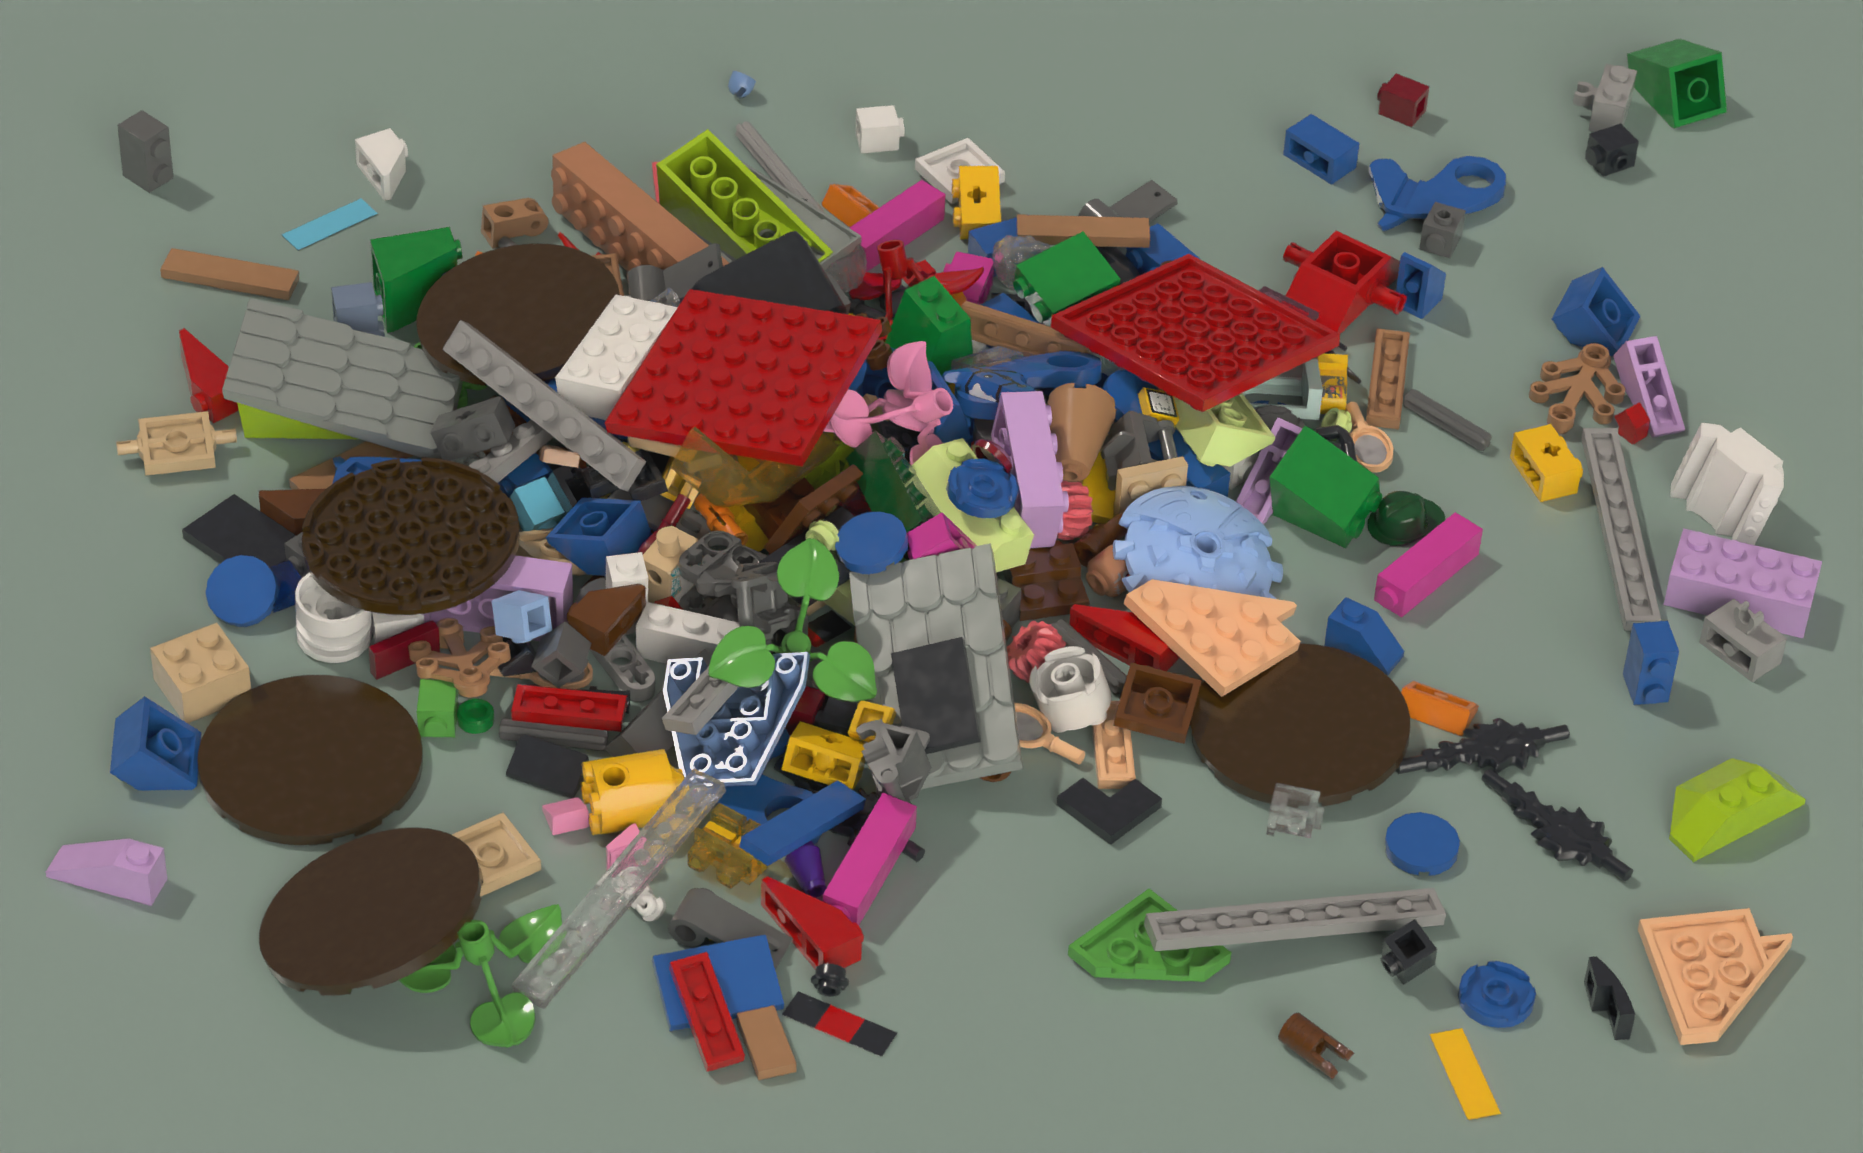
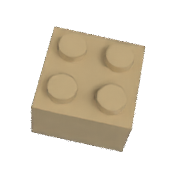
[150,623,251,723]

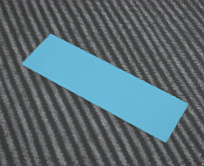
[282,198,378,250]

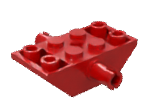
[1282,230,1407,334]

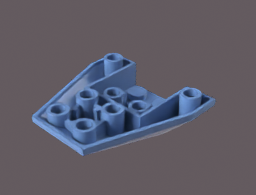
[663,652,810,788]

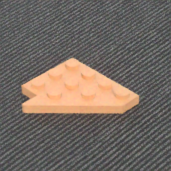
[1124,579,1301,697]
[1638,908,1793,1045]

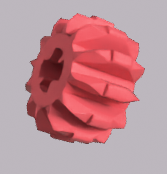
[1056,480,1093,540]
[1007,620,1066,683]

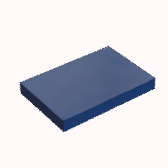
[652,934,784,1031]

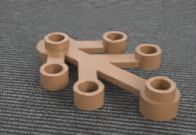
[1529,343,1626,434]
[408,618,511,698]

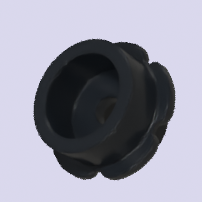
[810,964,849,997]

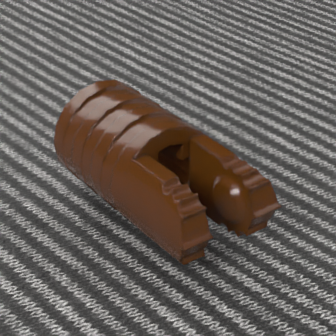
[1074,513,1128,568]
[1278,1012,1354,1080]

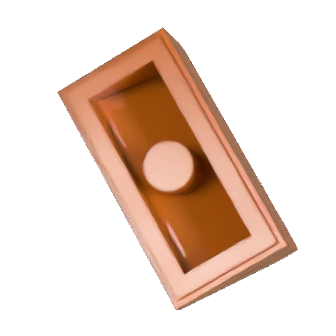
[822,184,880,228]
[1401,681,1479,736]

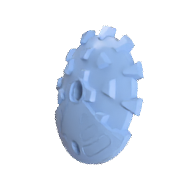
[1113,486,1283,599]

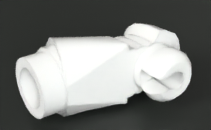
[615,870,666,922]

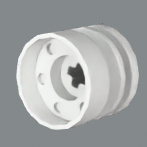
[295,573,372,663]

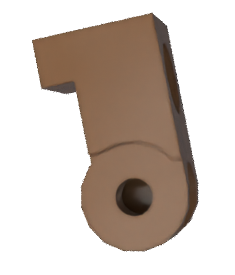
[481,198,549,249]

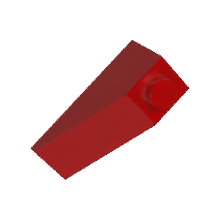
[179,328,239,424]
[1069,604,1180,671]
[761,876,864,969]

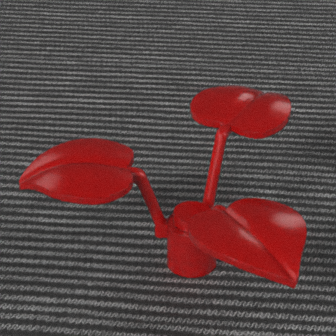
[848,240,984,343]

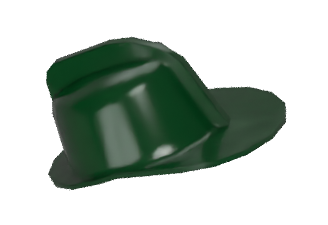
[1367,491,1445,546]

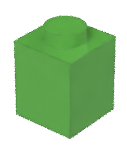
[417,679,459,738]

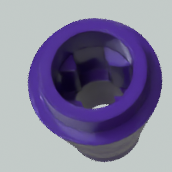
[784,841,827,898]

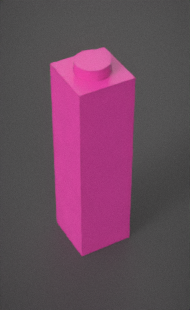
[841,180,946,272]
[1374,512,1483,618]
[823,793,917,925]

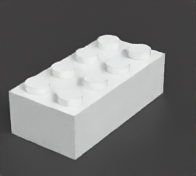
[555,295,678,420]

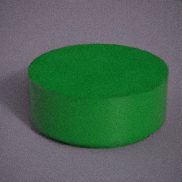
[457,699,494,734]

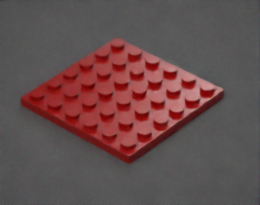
[1050,254,1340,412]
[605,289,883,467]

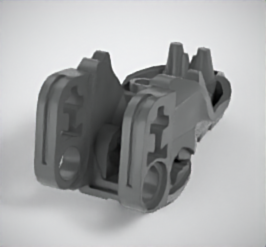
[679,531,808,653]

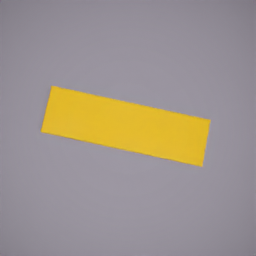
[1429,1028,1501,1120]

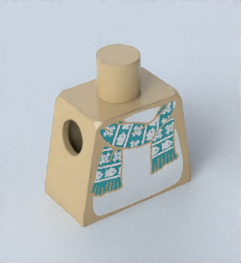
[643,526,704,604]

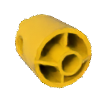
[581,749,686,835]

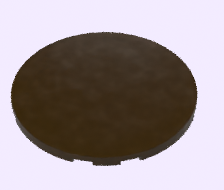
[416,243,620,386]
[302,457,520,615]
[1190,643,1410,807]
[198,675,423,845]
[259,828,484,996]

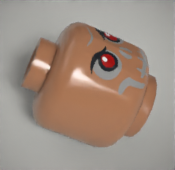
[1086,545,1130,598]

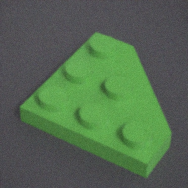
[1068,888,1232,982]

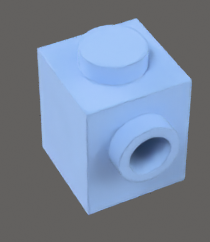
[492,590,552,643]

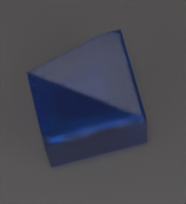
[270,560,302,613]

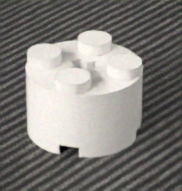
[1030,646,1112,733]

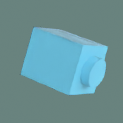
[510,477,565,532]

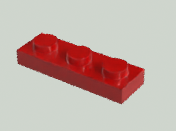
[511,684,627,732]
[669,952,745,1072]

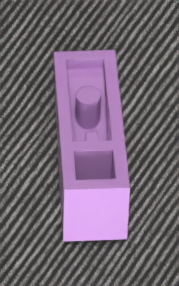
[1613,336,1685,438]
[1236,417,1303,525]
[46,839,167,906]

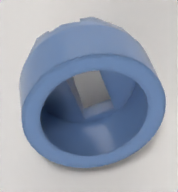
[728,71,756,98]

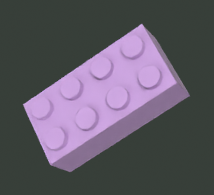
[991,391,1069,548]
[1664,528,1822,638]
[423,556,573,641]

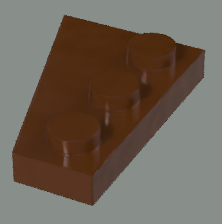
[764,464,863,554]

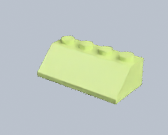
[1157,387,1276,467]
[911,438,1034,572]

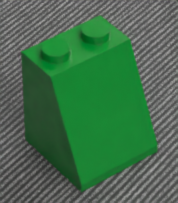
[1627,38,1727,128]
[370,227,462,333]
[1013,231,1121,327]
[885,276,974,385]
[1269,426,1382,549]

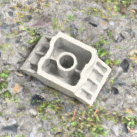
[1670,423,1784,545]

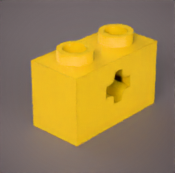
[952,166,1001,239]
[1510,424,1583,502]
[781,721,866,790]

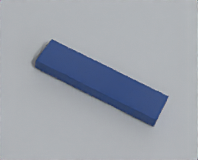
[739,780,866,866]

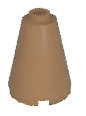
[1047,383,1116,482]

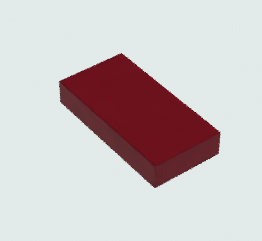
[369,620,440,680]

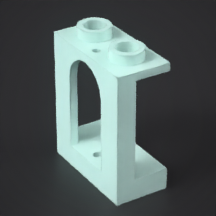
[1243,359,1323,420]

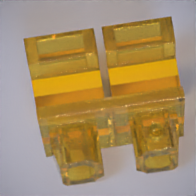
[687,803,770,889]

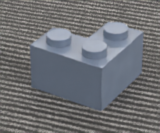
[331,282,385,337]

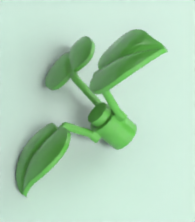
[708,538,877,702]
[399,904,564,1047]

